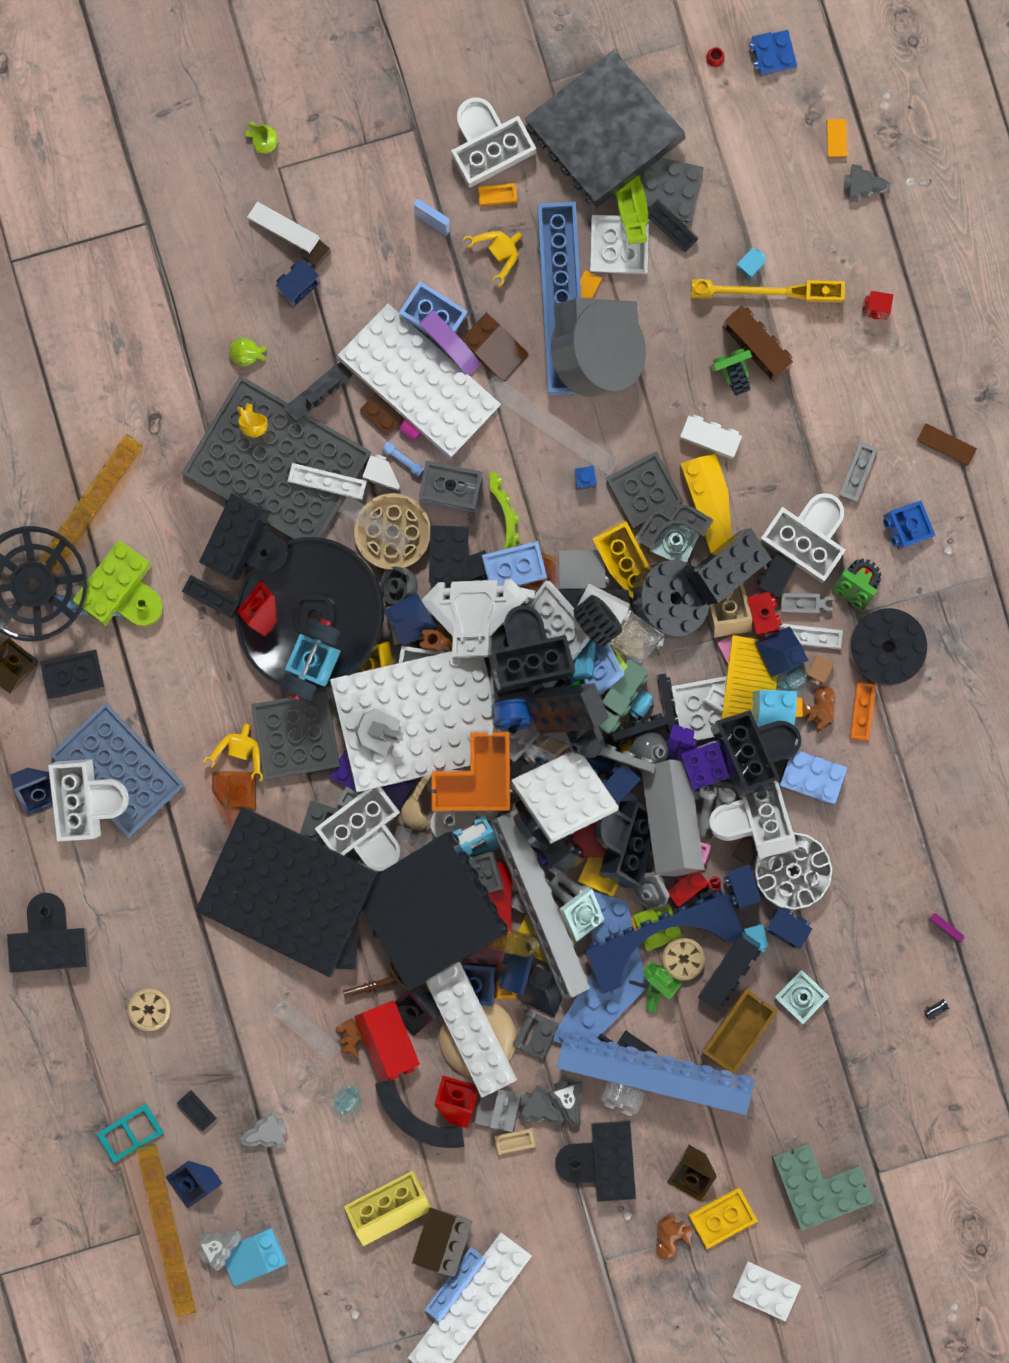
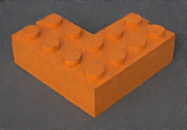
[431,731,511,811]

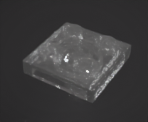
[609,613,664,667]

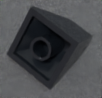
[519,965,563,1017]
[395,989,441,1037]

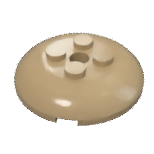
[354,493,430,570]
[439,1004,517,1076]

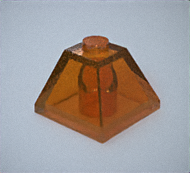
[212,771,256,811]

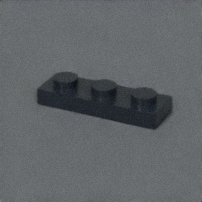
[648,199,699,252]
[182,575,241,619]
[657,673,679,733]

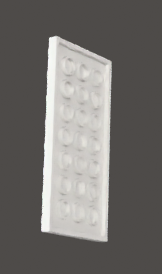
[337,304,501,459]

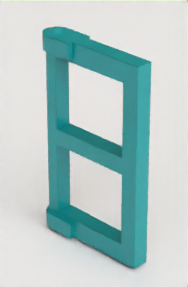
[97,1103,164,1164]

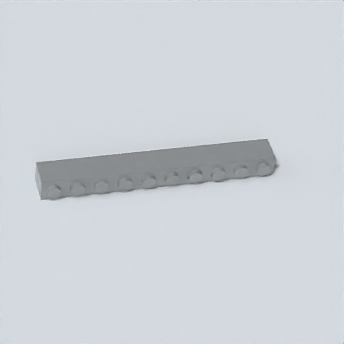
[489,810,590,999]

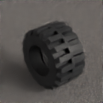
[573,595,622,647]

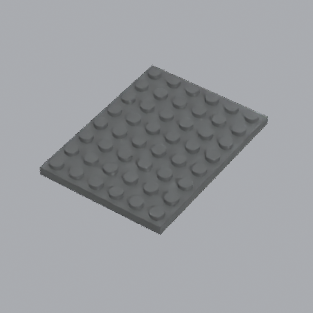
[182,375,372,539]

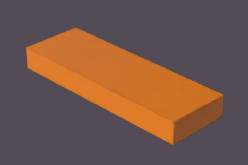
[849,682,876,741]

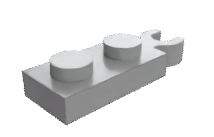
[781,593,833,614]

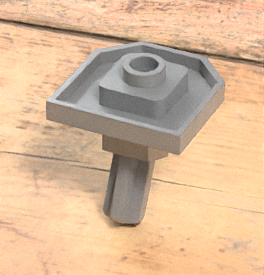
[355,709,404,756]
[631,865,670,909]

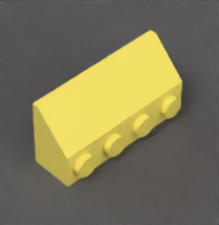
[344,1171,431,1246]

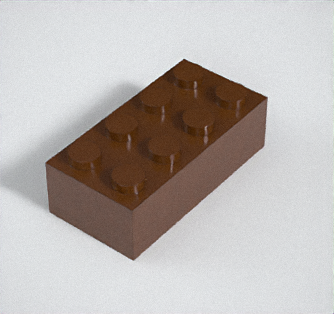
[722,305,793,383]

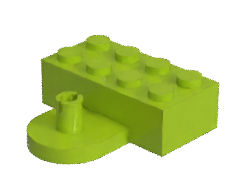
[72,540,163,627]

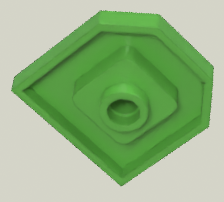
[643,961,682,1012]

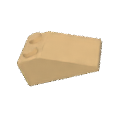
[708,583,752,638]

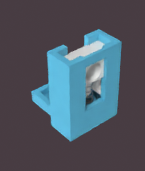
[453,815,500,858]

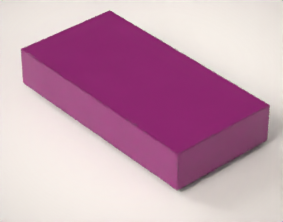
[928,913,965,943]

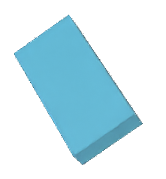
[573,640,597,680]

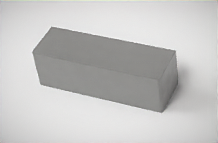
[641,760,704,877]

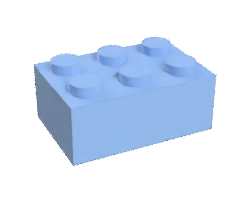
[399,281,468,335]

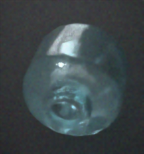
[778,667,807,692]
[333,1085,362,1115]

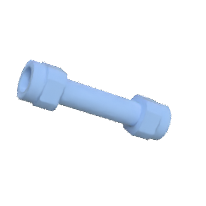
[382,441,424,477]

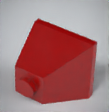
[237,581,277,636]
[434,1076,478,1129]

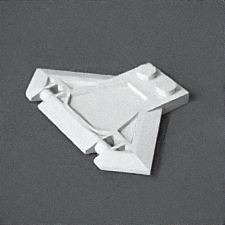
[421,579,528,658]

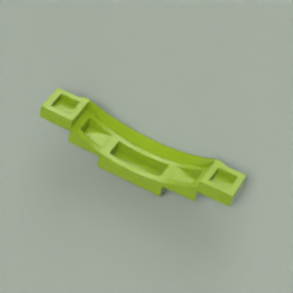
[615,175,648,245]
[489,471,519,550]

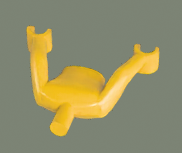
[463,231,523,288]
[203,723,263,783]

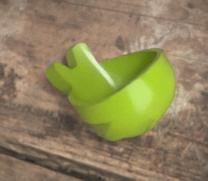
[245,122,278,154]
[229,337,267,366]

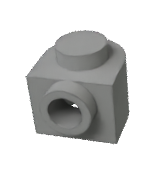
[511,892,528,915]

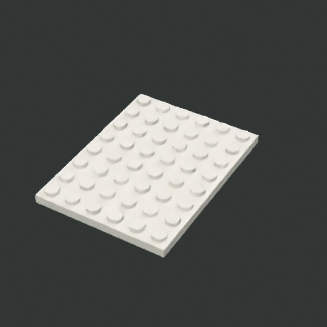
[330,651,501,792]

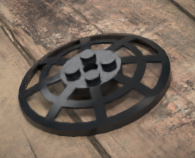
[0,526,88,642]

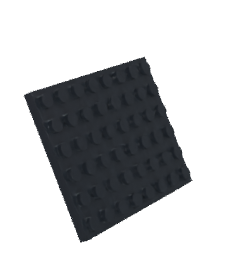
[195,806,379,978]

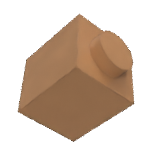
[806,654,835,686]

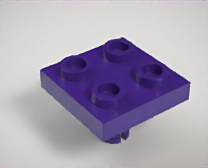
[680,740,730,790]

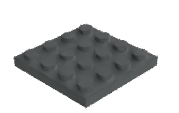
[251,691,341,780]

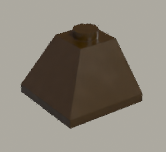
[0,638,39,694]
[667,1145,717,1201]

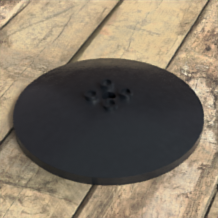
[235,537,384,690]

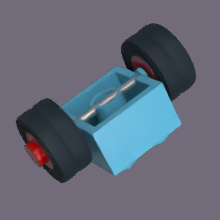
[280,618,341,701]

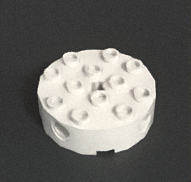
[754,832,832,910]

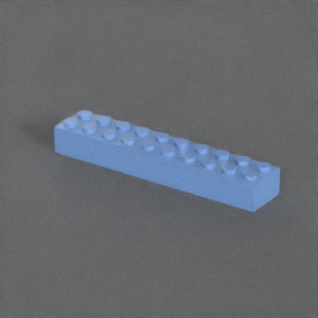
[537,202,581,396]
[557,1033,755,1115]

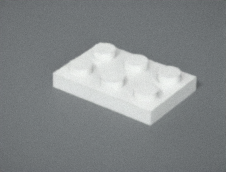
[732,1261,801,1321]

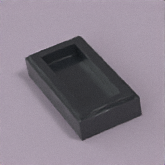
[177,1090,217,1132]

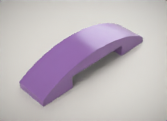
[419,310,481,376]

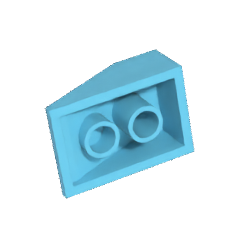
[753,690,797,727]
[225,1227,288,1286]

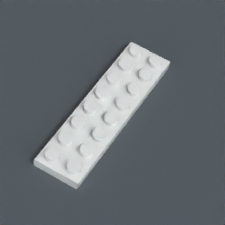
[426,963,517,1097]
[408,1232,532,1363]

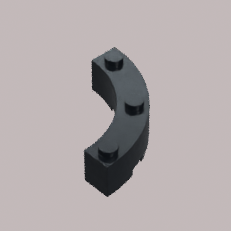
[375,1080,465,1148]

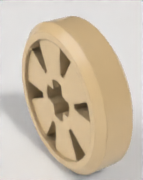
[662,938,705,980]
[128,988,171,1031]

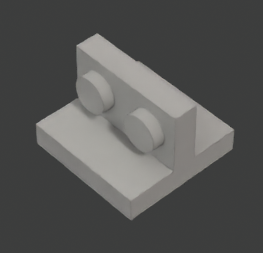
[475,1089,521,1132]

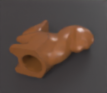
[420,630,453,652]
[800,686,836,733]
[335,1018,366,1057]
[656,1212,693,1260]

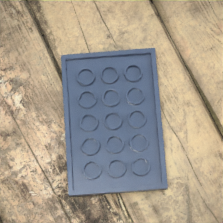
[50,702,185,838]

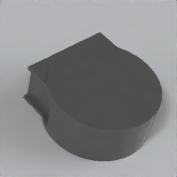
[551,298,646,397]

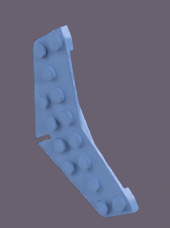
[553,892,647,1044]

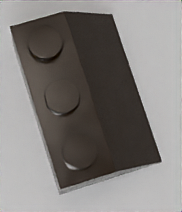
[412,1207,473,1277]

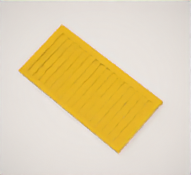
[721,635,778,719]

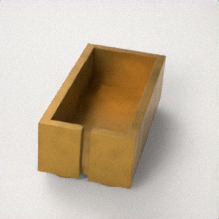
[701,988,778,1074]

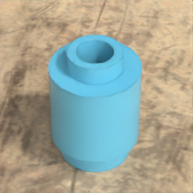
[628,690,654,719]

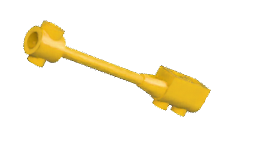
[691,279,845,303]

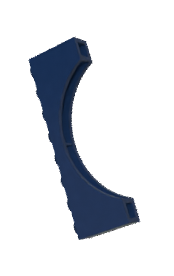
[583,890,743,994]

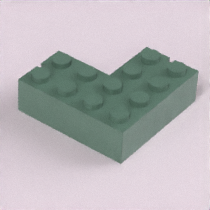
[598,658,649,736]
[772,1143,874,1231]

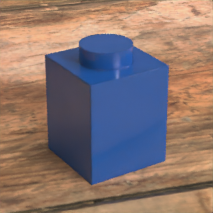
[574,466,597,490]

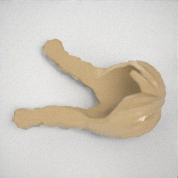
[401,775,431,831]

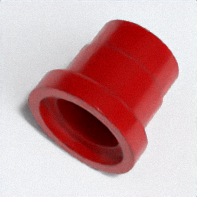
[706,47,725,68]

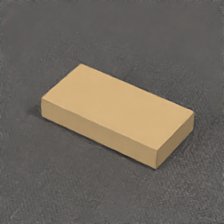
[494,1128,536,1155]

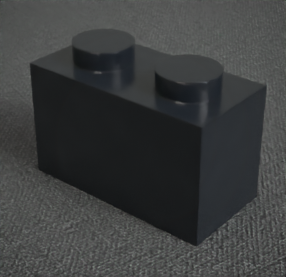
[757,554,797,600]

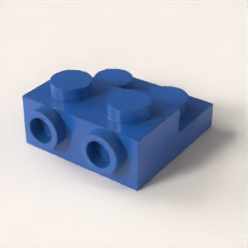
[749,30,797,76]
[883,500,936,550]

